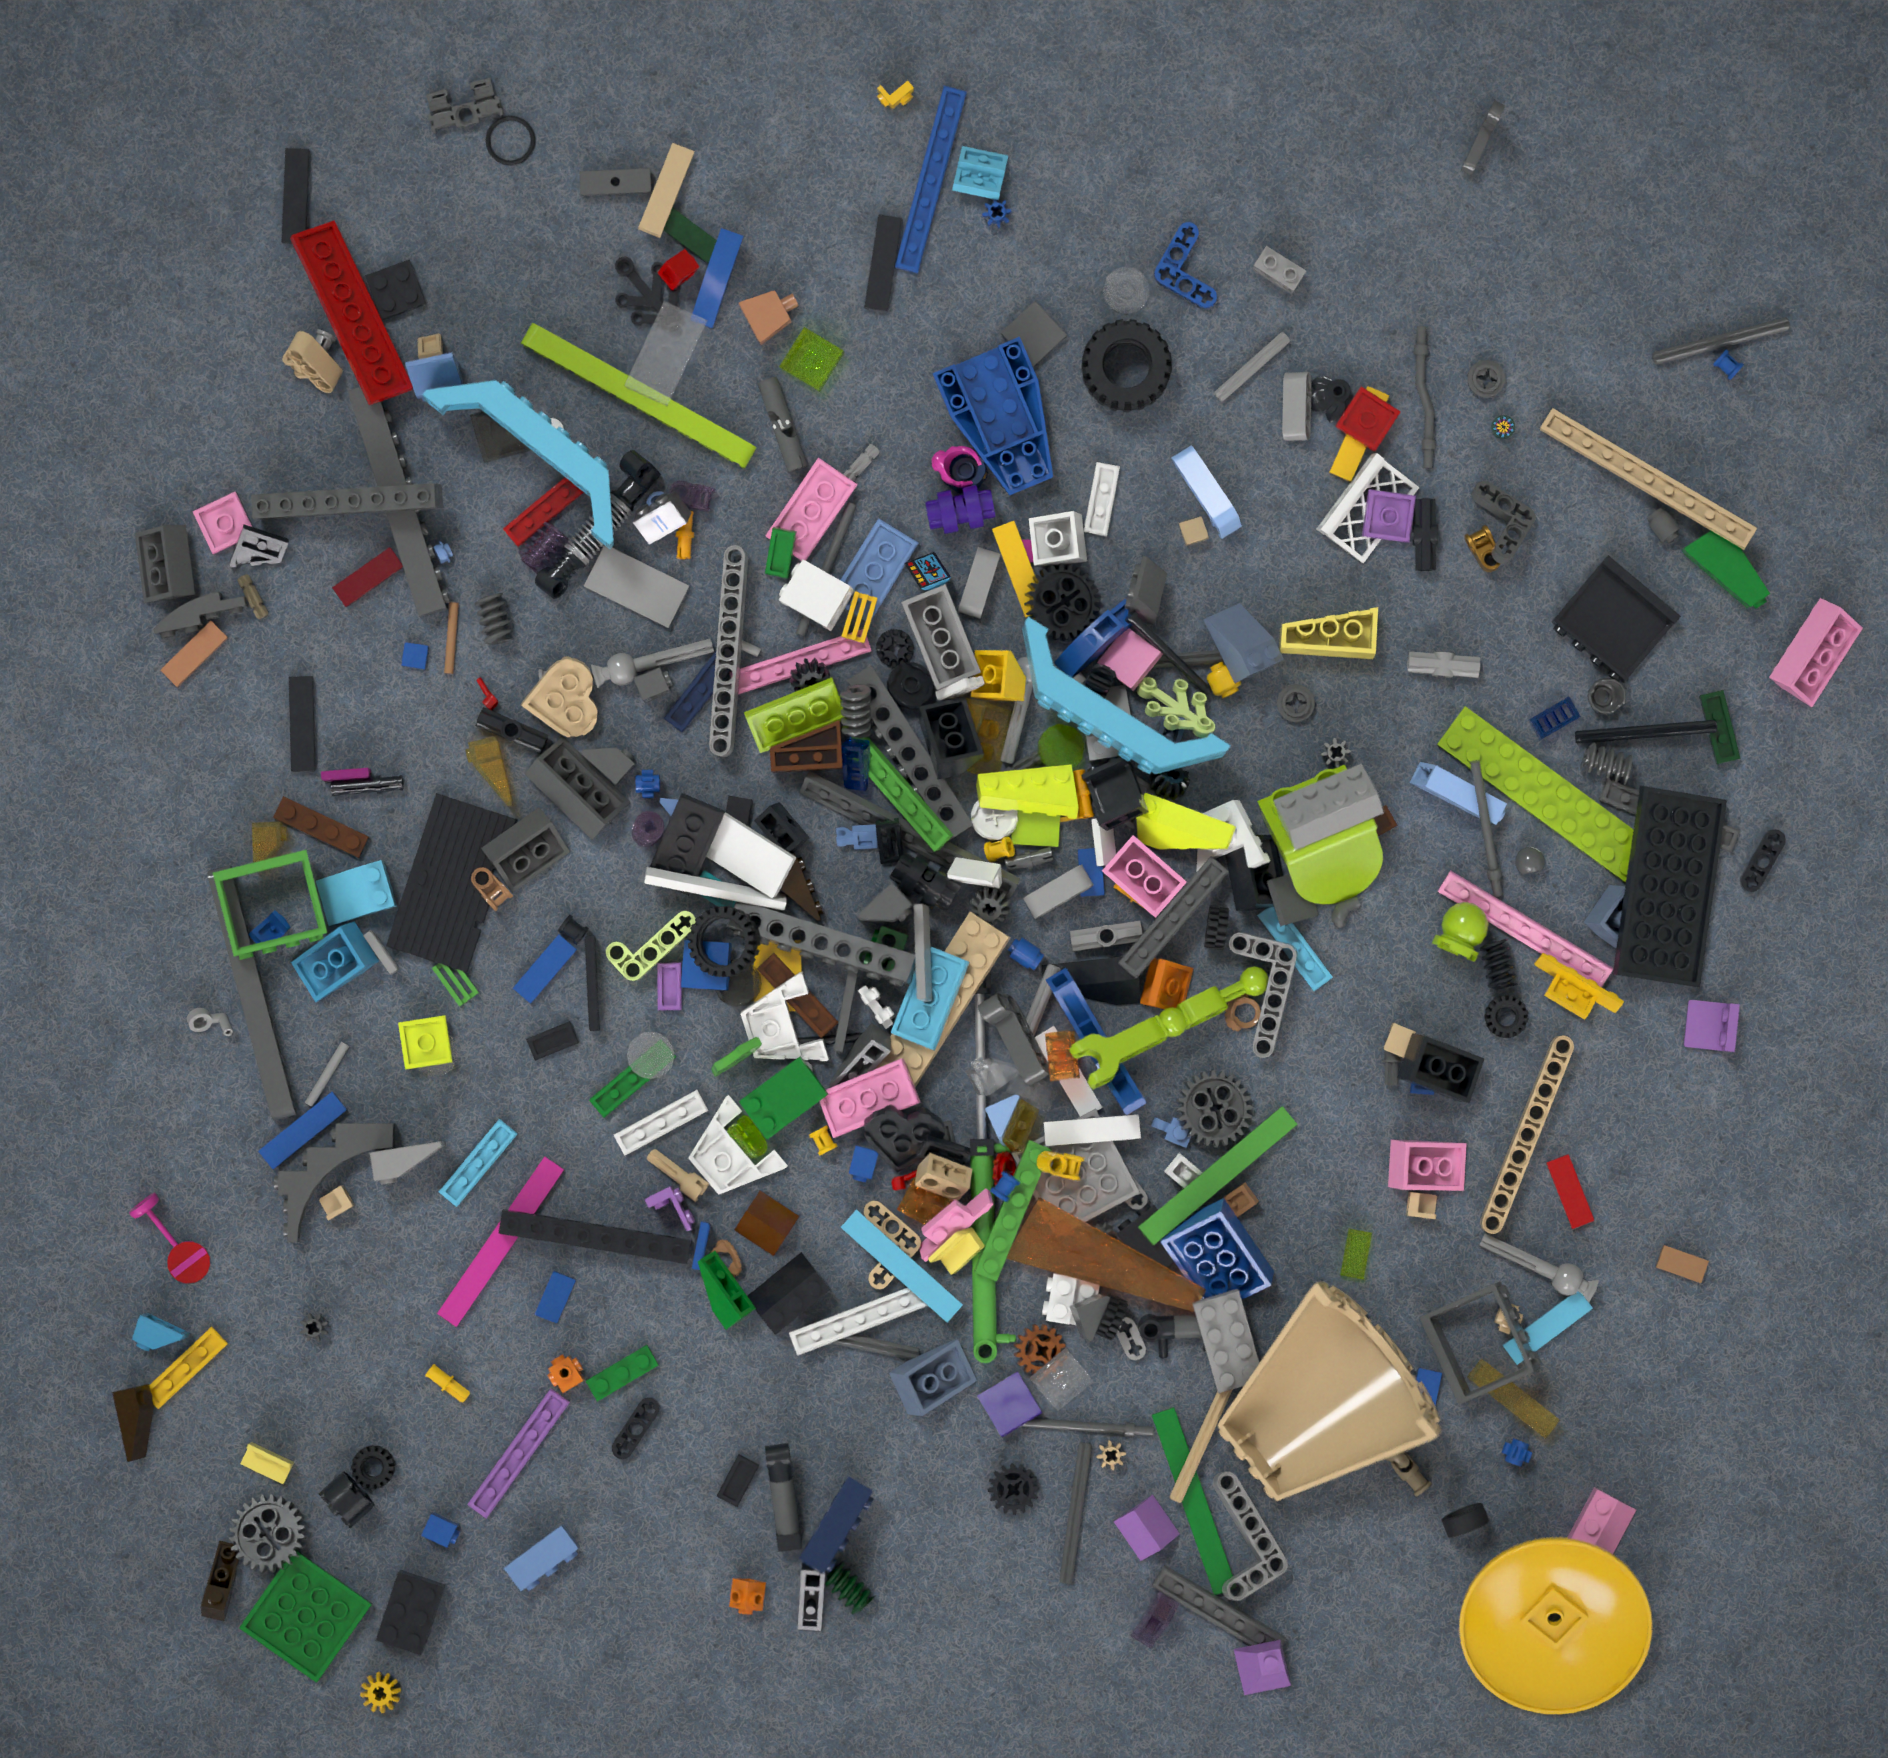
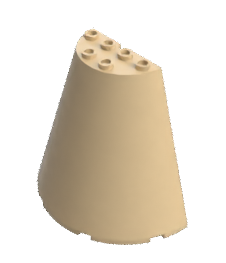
[1217,1282,1441,1501]

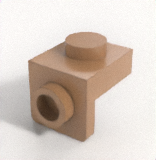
[1223,1182,1259,1217]

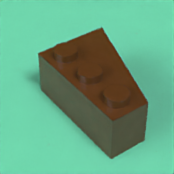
[770,720,843,773]

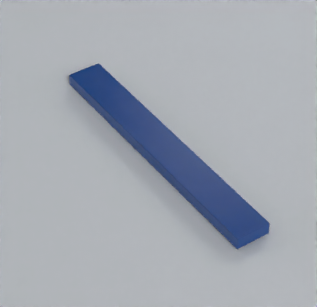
[895,86,967,274]

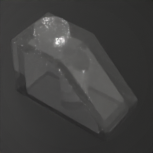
[965,1057,1020,1095]

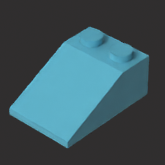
[316,860,397,926]

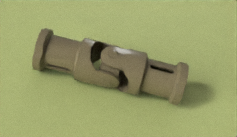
[1385,1451,1432,1497]

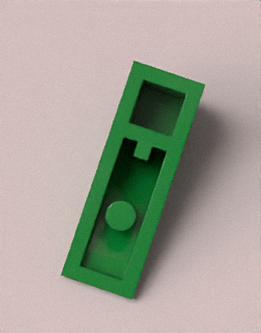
[698,1251,756,1330]

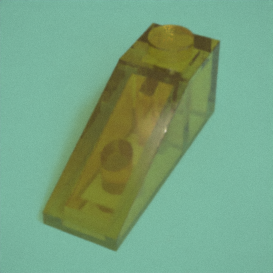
[465,736,514,807]

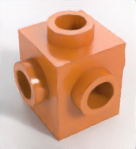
[548,1354,585,1393]
[729,1578,766,1615]

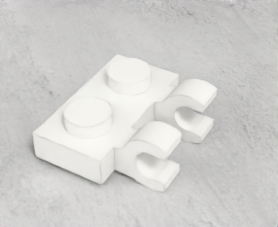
[858,985,894,1029]

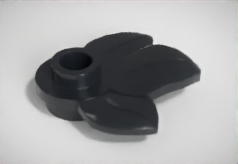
[1311,376,1351,423]

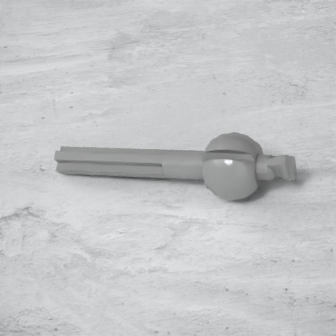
[591,639,714,688]
[1000,656,1033,764]
[1479,1233,1599,1303]

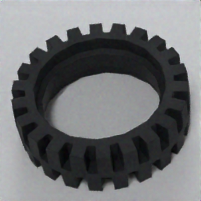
[687,907,760,977]

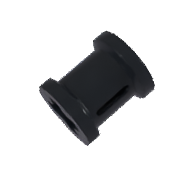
[558,915,589,945]

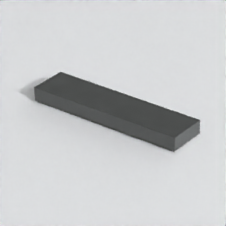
[834,970,859,1053]

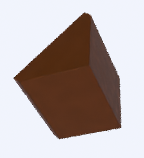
[734,1190,800,1256]

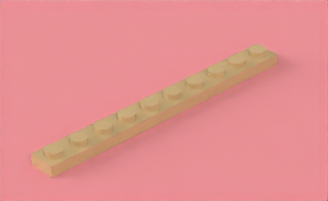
[1540,408,1757,550]

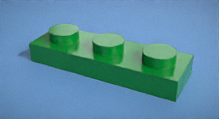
[585,1345,659,1402]

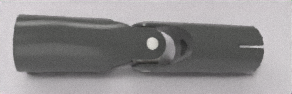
[757,377,808,473]

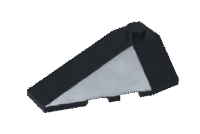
[1041,957,1140,1005]

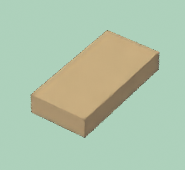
[417,334,443,359]

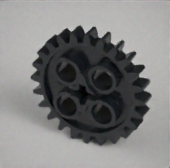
[1024,563,1101,641]

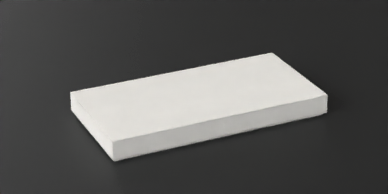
[706,812,797,899]

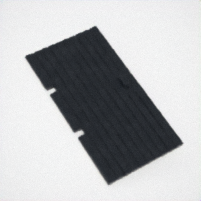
[386,793,517,973]

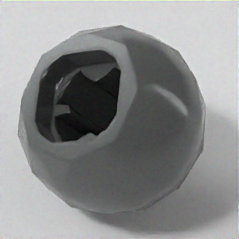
[1515,847,1545,874]

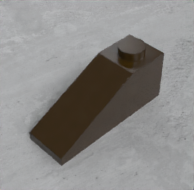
[112,1384,154,1462]

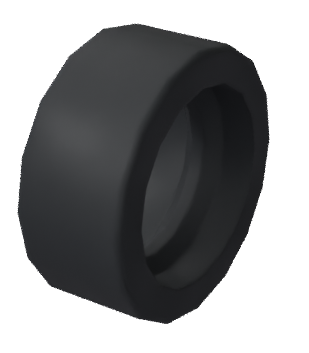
[1441,1503,1489,1538]

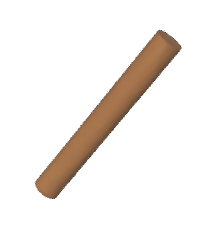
[444,602,459,674]

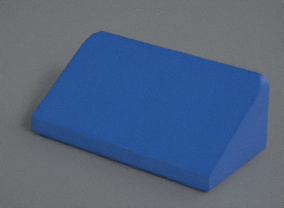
[534,1270,576,1323]

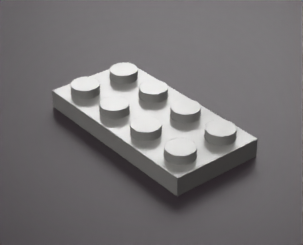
[1192,1289,1259,1393]

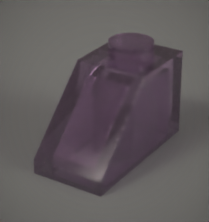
[1130,1592,1179,1648]

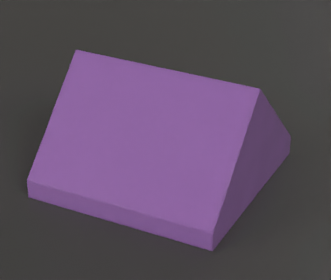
[1114,1494,1180,1561]

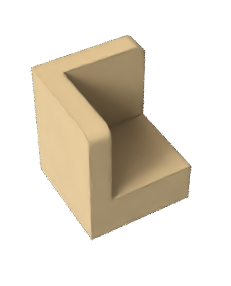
[1384,1023,1416,1058]
[319,1185,355,1220]
[1406,1192,1437,1219]

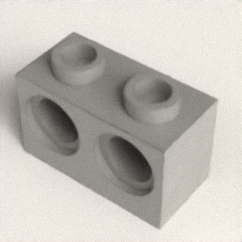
[1252,246,1306,294]

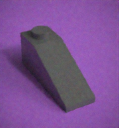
[829,1023,891,1087]

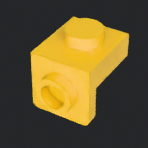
[877,81,914,109]

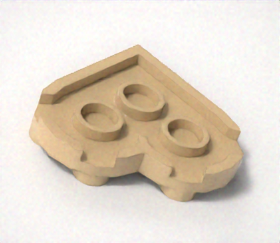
[521,656,597,737]

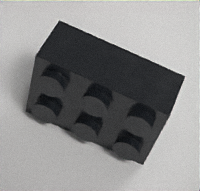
[1397,1033,1485,1103]
[375,1570,446,1655]

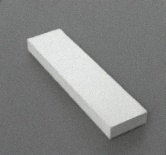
[1035,1026,1102,1116]
[614,1090,709,1156]
[1044,1114,1141,1146]

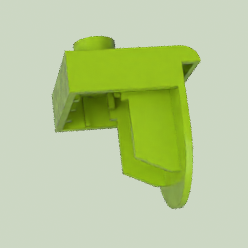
[1257,765,1383,904]

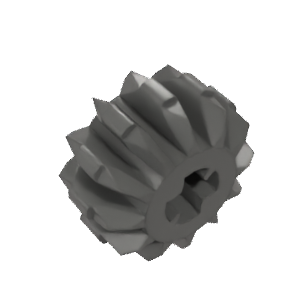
[970,886,1011,926]

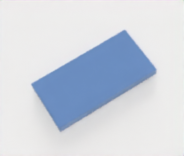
[840,518,919,621]

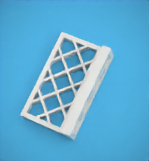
[1317,453,1419,563]

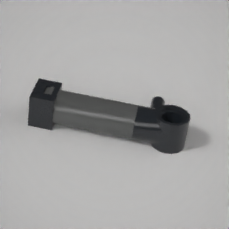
[1138,1310,1245,1359]
[765,1443,802,1552]

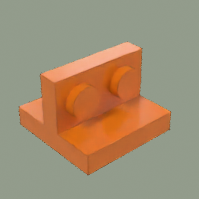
[1140,958,1194,1009]

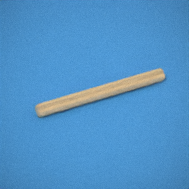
[1170,1389,1233,1503]

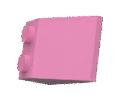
[1388,1140,1467,1191]

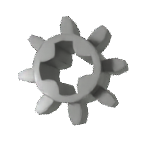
[1321,738,1351,768]

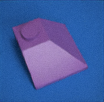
[1234,1640,1291,1695]

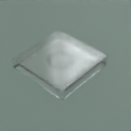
[1030,1348,1094,1411]

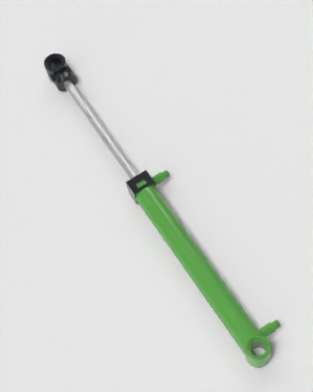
[970,970,1016,1363]

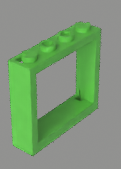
[213,850,327,960]

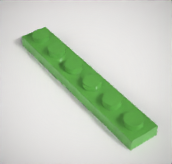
[844,737,953,852]
[974,1140,1051,1281]

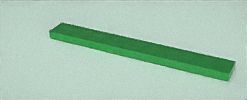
[1152,1407,1237,1595]

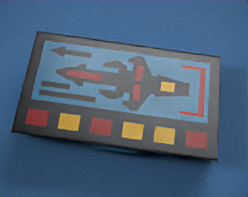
[904,552,951,591]

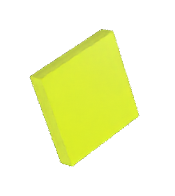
[398,1015,453,1070]

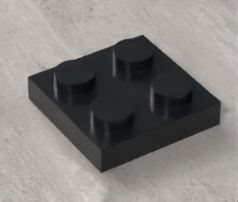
[365,259,426,320]

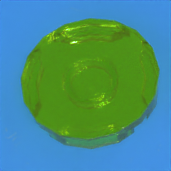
[1038,724,1085,768]

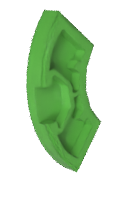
[711,1037,762,1077]

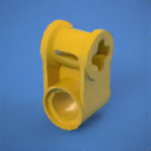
[1037,1151,1085,1181]

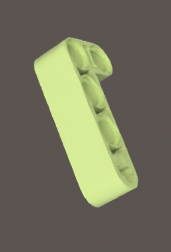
[606,911,696,981]

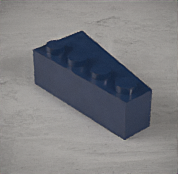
[798,1476,874,1575]

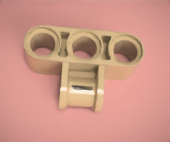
[282,331,343,393]

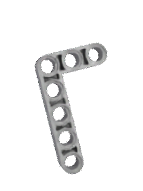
[1229,932,1298,1058]
[1213,1472,1288,1600]

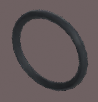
[486,116,535,165]

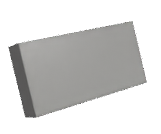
[363,931,399,975]

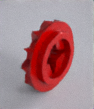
[992,1152,1016,1186]

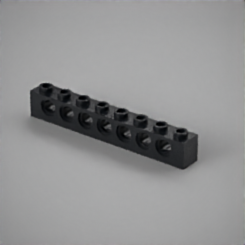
[498,1209,691,1264]

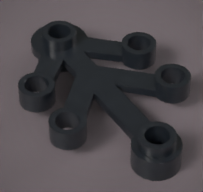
[615,256,683,332]

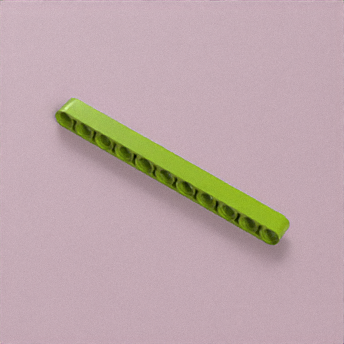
[520,323,756,468]

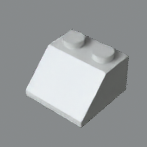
[1029,511,1087,566]

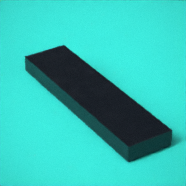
[281,148,310,243]
[864,214,902,312]
[289,676,316,772]
[584,936,600,1031]

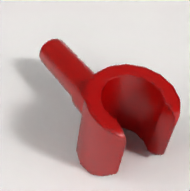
[476,677,498,710]
[891,1170,917,1190]

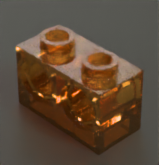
[1045,1030,1080,1081]
[897,1178,954,1225]

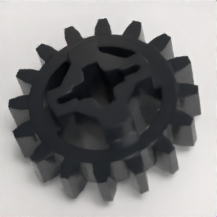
[988,1463,1039,1515]

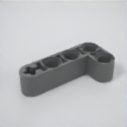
[978,992,1051,1086]

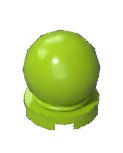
[1432,902,1489,962]

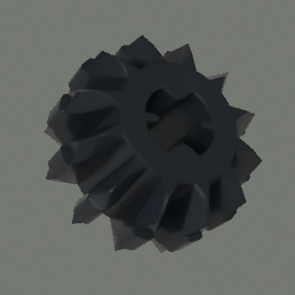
[790,658,830,692]
[1085,663,1116,699]
[1149,767,1190,801]

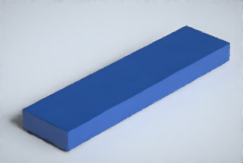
[258,1091,348,1170]

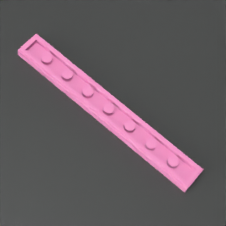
[1438,870,1613,987]

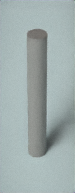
[305,1041,349,1107]

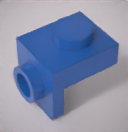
[248,910,291,944]

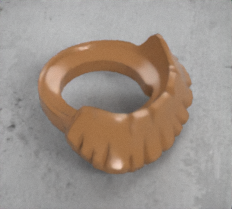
[1225,994,1261,1031]
[709,1239,742,1277]

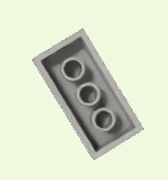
[1273,763,1384,850]

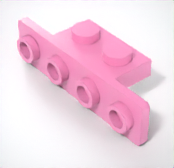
[919,1189,993,1262]

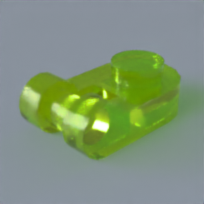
[727,1115,767,1158]

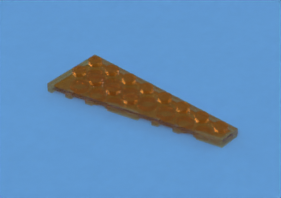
[1007,1197,1206,1312]

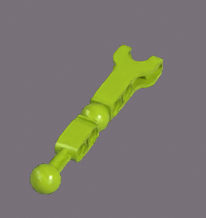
[1069,966,1269,1089]

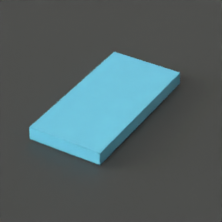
[891,946,970,1051]

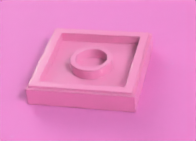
[193,491,252,555]
[1097,628,1163,691]

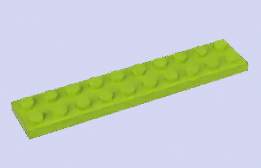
[1437,706,1634,883]

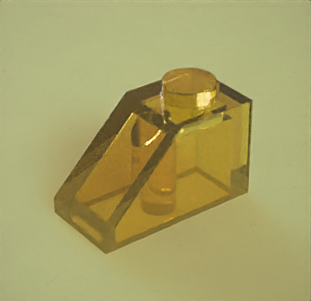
[252,822,288,863]

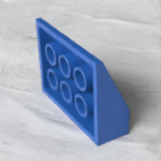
[1160,1198,1274,1300]

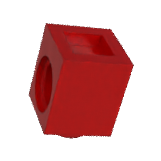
[657,249,700,291]

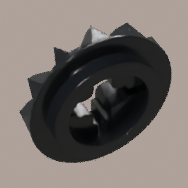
[876,629,914,667]

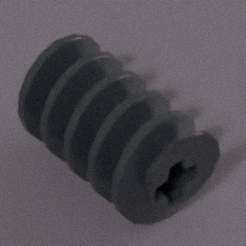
[1479,939,1518,990]

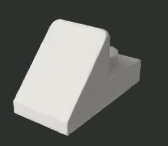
[1164,1153,1202,1188]

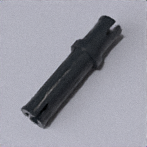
[331,775,404,796]

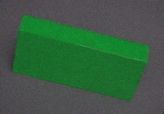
[765,527,797,579]

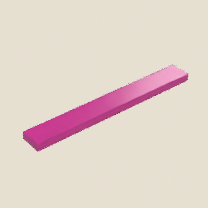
[437,1156,564,1327]

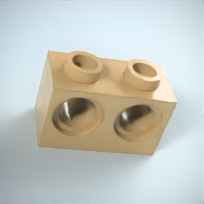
[914,1153,972,1201]

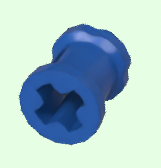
[1713,349,1744,380]
[990,1171,1021,1202]

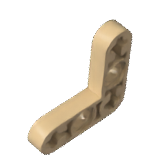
[864,1201,921,1289]

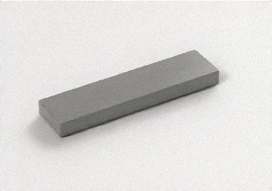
[914,904,932,1002]

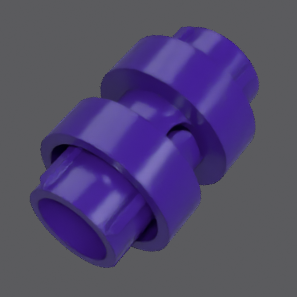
[925,485,995,534]

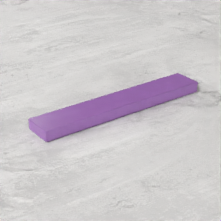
[467,1388,570,1518]

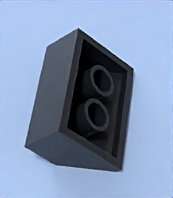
[919,696,984,780]
[1225,835,1283,911]
[747,1252,831,1335]

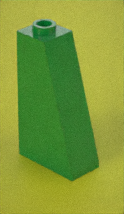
[1681,531,1770,609]

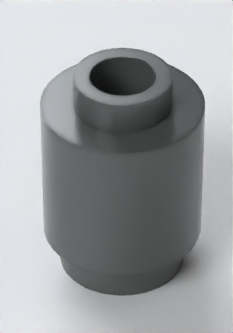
[1647,507,1681,543]

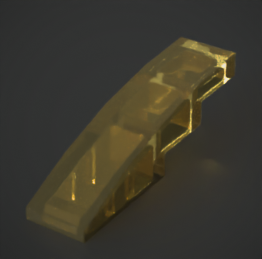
[1467,1358,1560,1439]

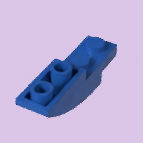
[1054,599,1132,678]

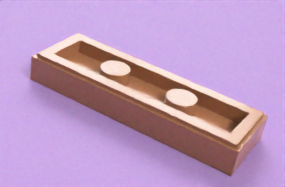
[161,621,228,687]

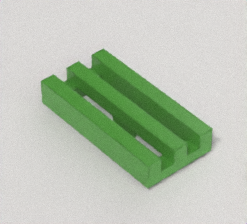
[432,964,479,1007]

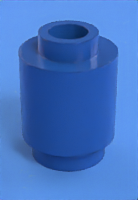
[1008,937,1044,970]

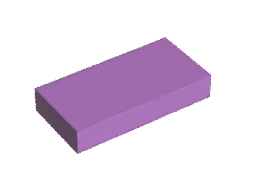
[657,963,682,1010]

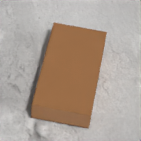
[1656,1245,1709,1283]

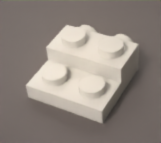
[1042,1273,1100,1325]

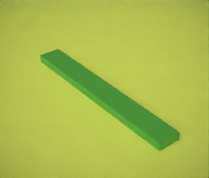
[1138,1106,1297,1245]

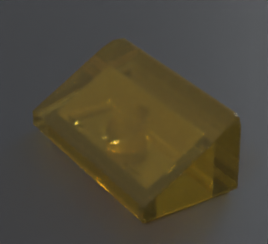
[1002,1099,1040,1153]

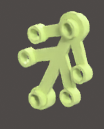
[1137,677,1215,738]

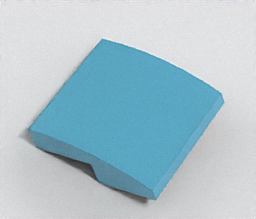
[952,146,1008,200]

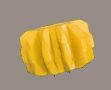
[360,1672,401,1713]

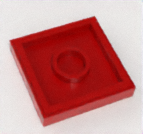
[1335,386,1401,452]

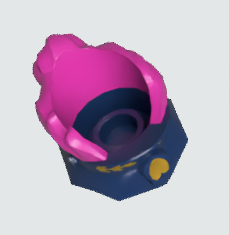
[931,446,988,493]

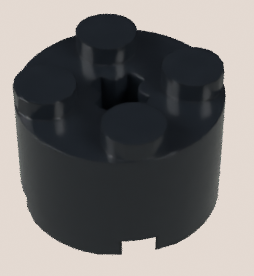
[319,1471,375,1529]

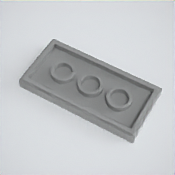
[584,545,690,629]

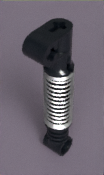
[535,450,661,599]

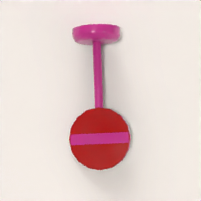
[129,1192,210,1283]

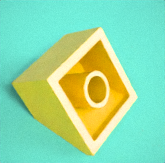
[971,650,1026,701]

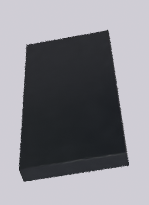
[650,793,725,896]

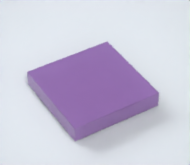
[1362,489,1416,543]

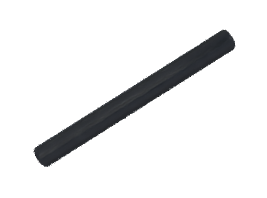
[1575,720,1717,744]

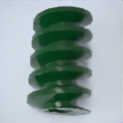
[825,1561,876,1615]

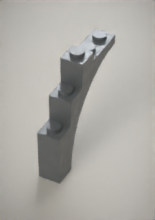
[274,1123,395,1243]

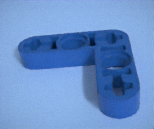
[1154,222,1217,309]

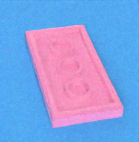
[766,458,858,561]
[819,1058,921,1138]

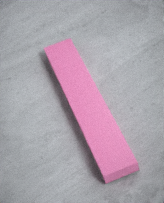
[729,629,872,695]

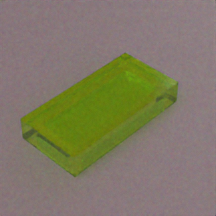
[1340,1228,1372,1280]

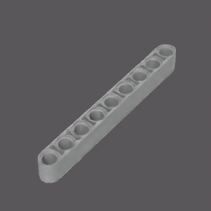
[709,545,749,757]

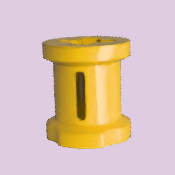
[984,837,1015,863]
[809,1125,838,1156]

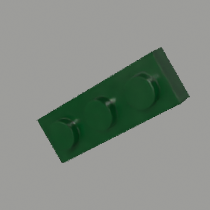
[1699,690,1740,765]

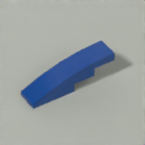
[690,228,744,328]

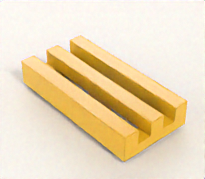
[842,591,878,643]

